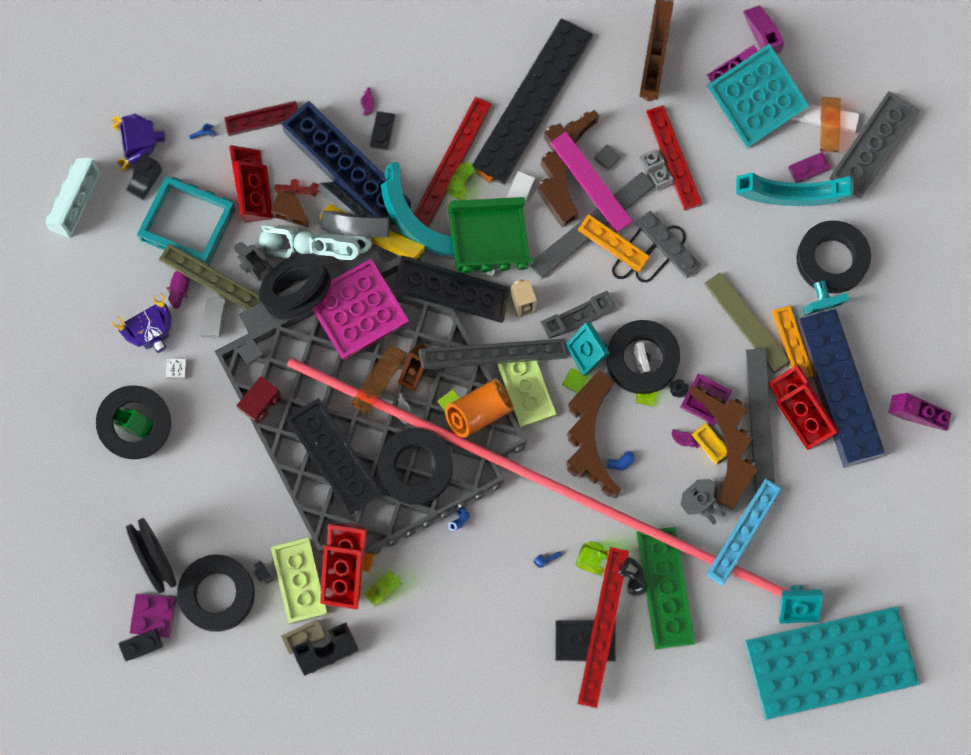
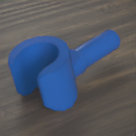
[189,123,216,139]
[533,551,562,568]

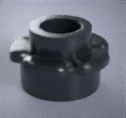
[669,379,688,398]

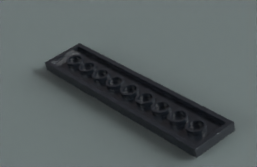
[472,18,593,185]

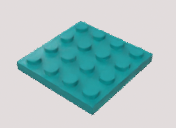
[707,44,809,148]

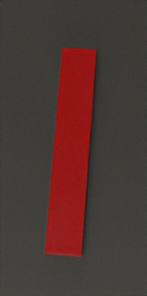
[646,105,702,211]

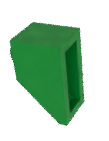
[113,407,153,439]

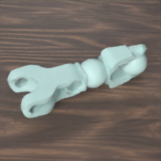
[259,224,372,260]

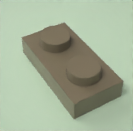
[281,619,326,655]

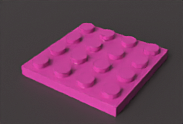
[312,259,409,361]

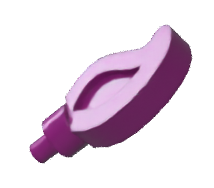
[361,87,374,116]
[671,429,700,448]

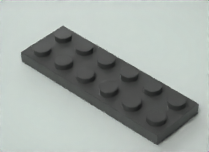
[829,91,920,198]

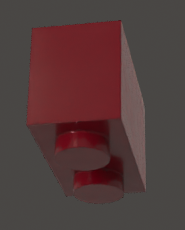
[236,376,281,424]

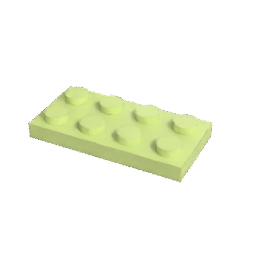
[497,361,556,428]
[271,537,328,624]

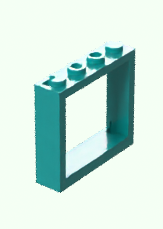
[137,176,236,266]

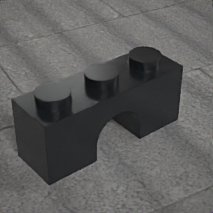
[292,622,359,676]

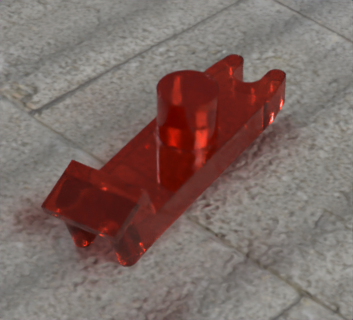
[274,179,319,197]

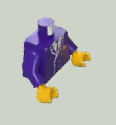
[112,114,165,172]
[111,292,172,353]

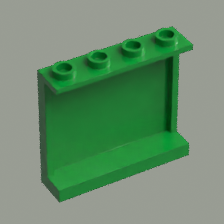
[448,197,534,274]

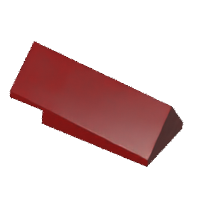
[229,145,273,223]
[768,364,839,450]
[320,523,367,610]

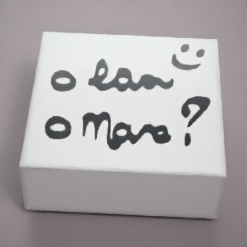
[166,359,187,379]

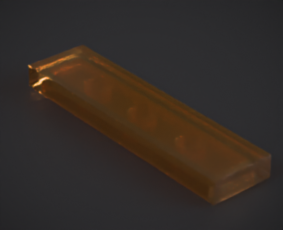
[351,344,407,414]

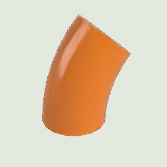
[445,379,514,438]

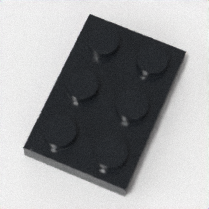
[555,620,616,662]

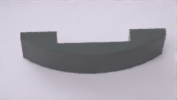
[321,210,389,237]
[540,291,616,339]

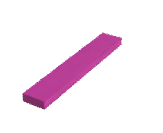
[550,132,632,233]

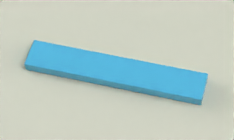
[706,478,782,586]

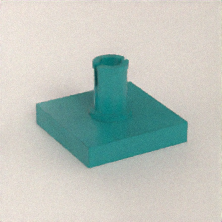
[803,281,849,315]
[566,322,610,376]
[778,584,823,624]

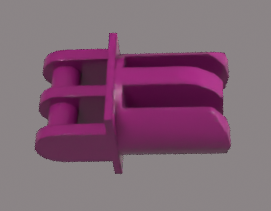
[166,271,190,309]

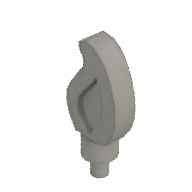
[397,393,411,424]

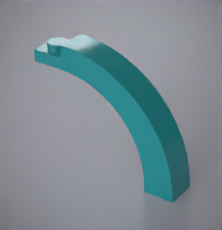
[381,162,454,258]
[736,172,854,206]

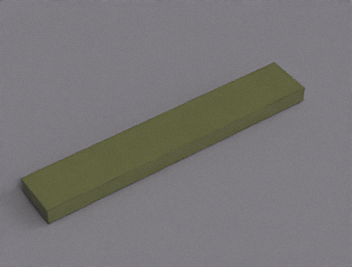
[159,243,261,310]
[704,272,790,373]

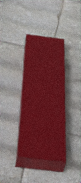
[224,101,298,136]

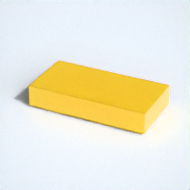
[691,423,727,465]

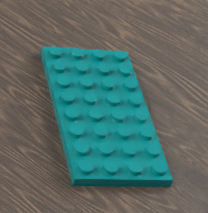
[744,606,920,720]

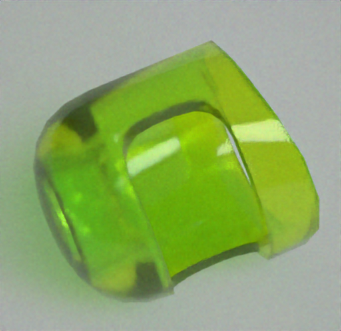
[575,541,608,576]

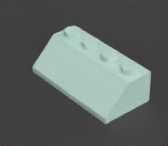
[45,158,101,238]

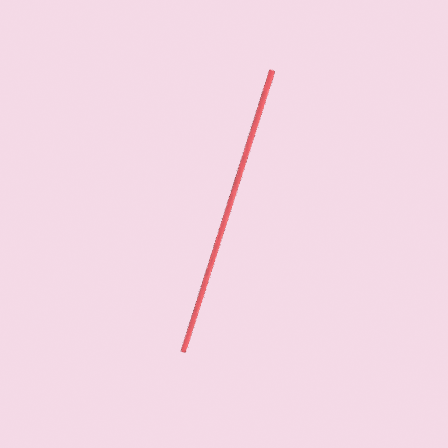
[287,358,788,597]

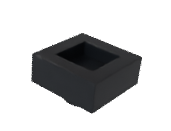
[254,561,274,584]

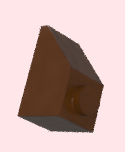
[271,191,309,228]
[398,343,428,391]

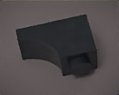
[126,154,163,200]

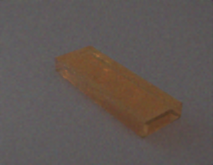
[820,97,841,152]

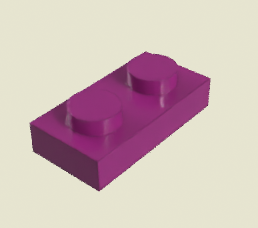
[788,152,831,183]

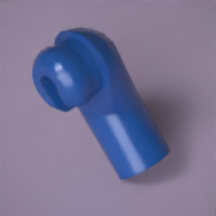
[607,451,635,470]
[448,507,470,531]

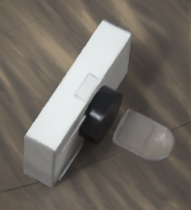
[632,341,661,374]

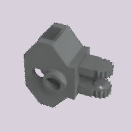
[234,242,273,282]
[681,479,726,525]

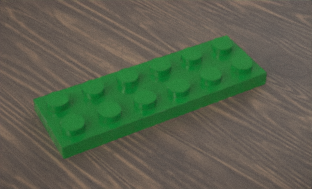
[636,527,695,650]

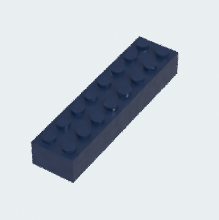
[281,101,412,228]
[797,309,885,468]

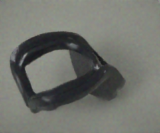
[619,557,648,596]

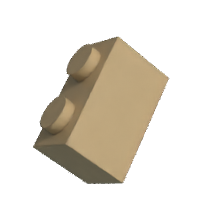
[511,279,537,317]

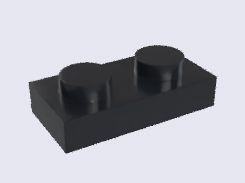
[370,111,395,150]
[118,628,163,662]

